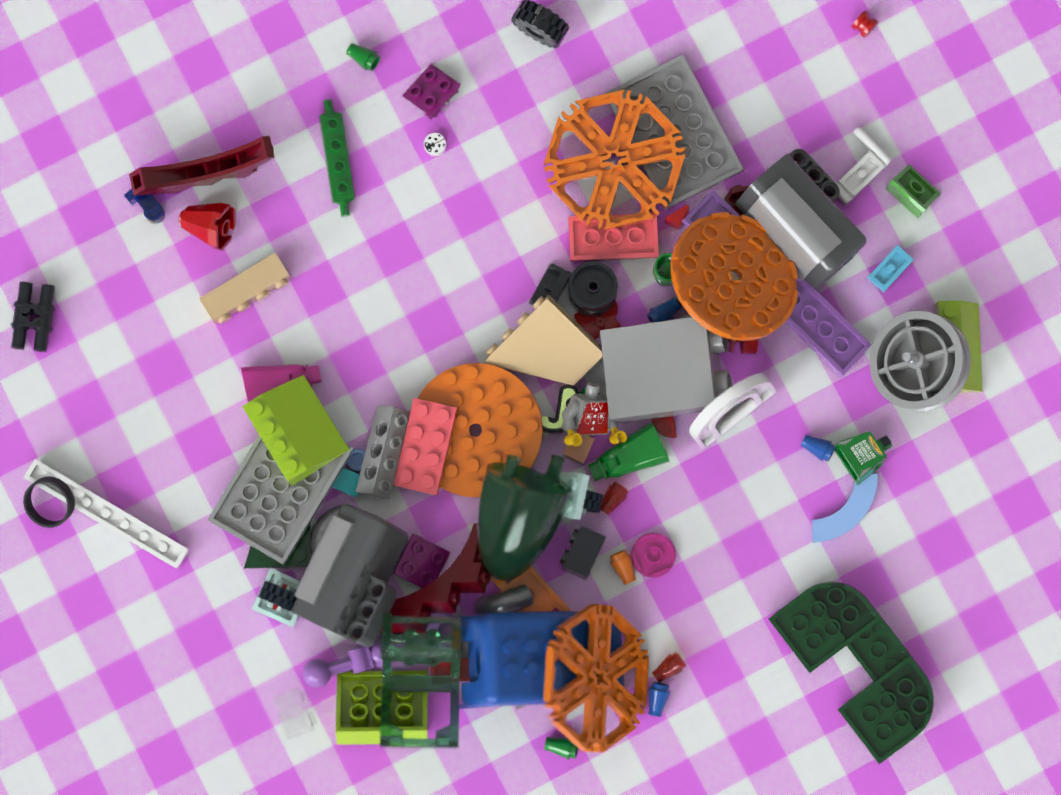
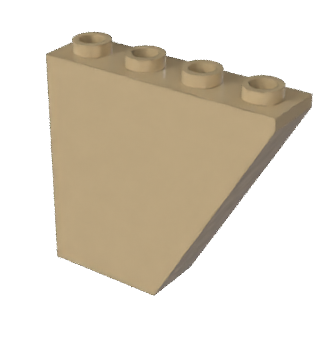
[485,295,603,386]

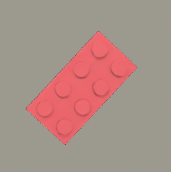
[568,213,659,262]
[393,398,458,496]

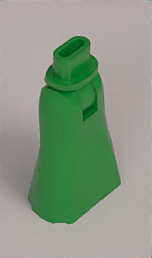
[588,422,670,481]

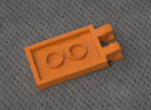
[490,557,571,612]

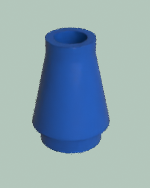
[647,298,681,323]
[801,434,836,461]
[648,682,671,717]

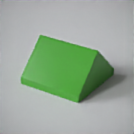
[886,164,941,218]

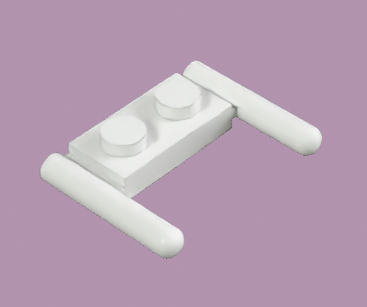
[829,127,892,205]

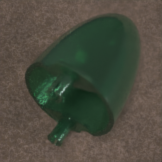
[477,454,573,581]

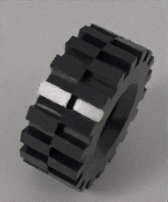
[511,0,569,48]

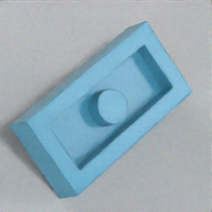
[867,245,914,293]

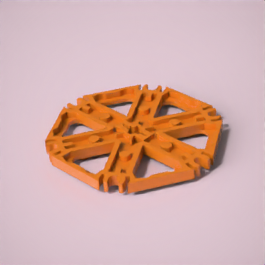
[543,89,686,230]
[543,604,649,753]

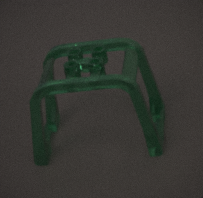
[380,613,462,749]

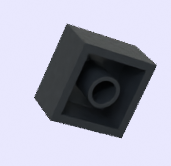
[560,525,606,580]

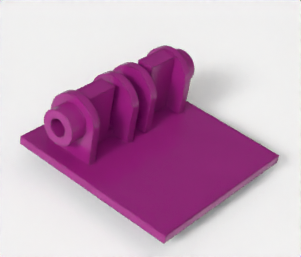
[402,64,461,119]
[393,533,450,588]

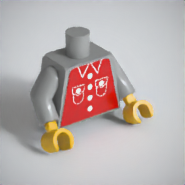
[561,382,627,446]

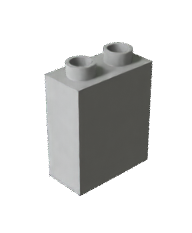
[600,317,733,423]

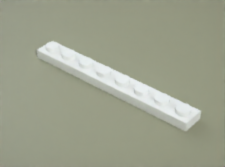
[23,459,189,569]

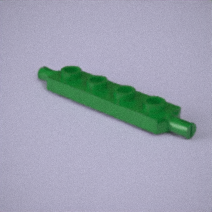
[319,99,355,217]

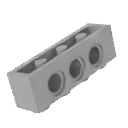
[356,405,410,499]

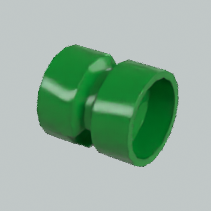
[653,253,673,286]

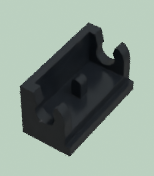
[529,263,571,305]

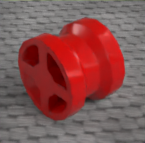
[851,10,879,38]

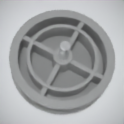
[869,311,971,411]

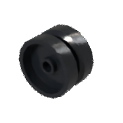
[568,261,618,317]

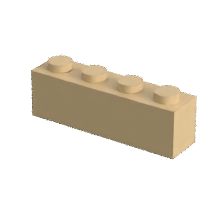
[199,252,291,324]

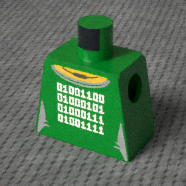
[834,432,892,485]

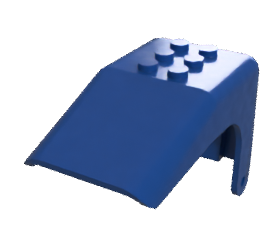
[454,611,624,709]

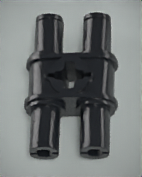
[11,282,56,352]

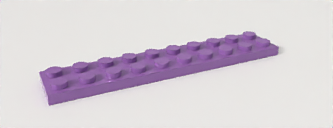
[682,189,871,377]

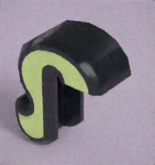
[541,384,579,434]

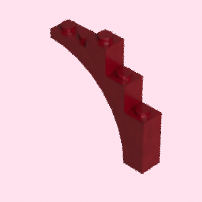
[129,136,275,195]
[380,523,491,633]

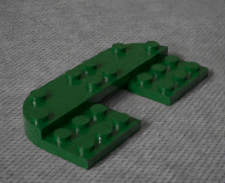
[769,582,934,764]

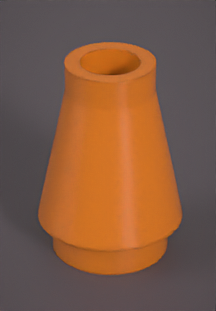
[609,549,636,585]

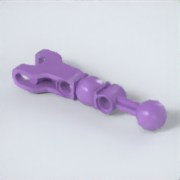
[302,613,463,688]

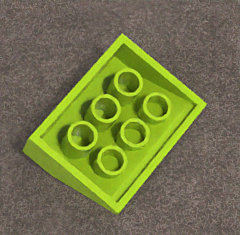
[242,375,350,486]
[335,670,428,745]

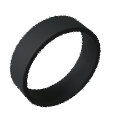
[23,477,75,528]

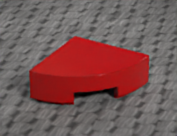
[651,416,677,438]

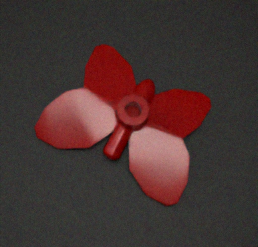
[574,301,621,340]

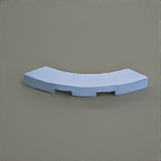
[811,474,878,543]

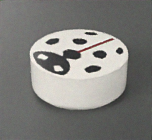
[424,133,446,156]

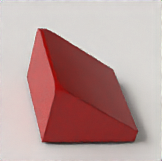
[664,205,689,229]

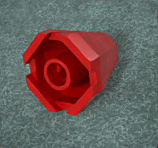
[179,202,236,251]

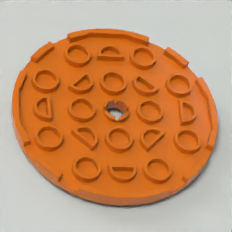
[671,212,798,341]
[417,363,543,498]

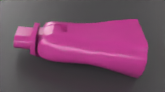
[241,364,322,402]

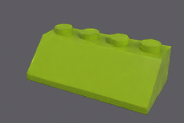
[934,301,982,393]

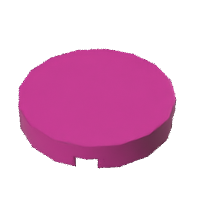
[631,533,676,578]

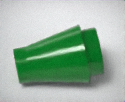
[346,43,380,71]
[544,737,578,760]

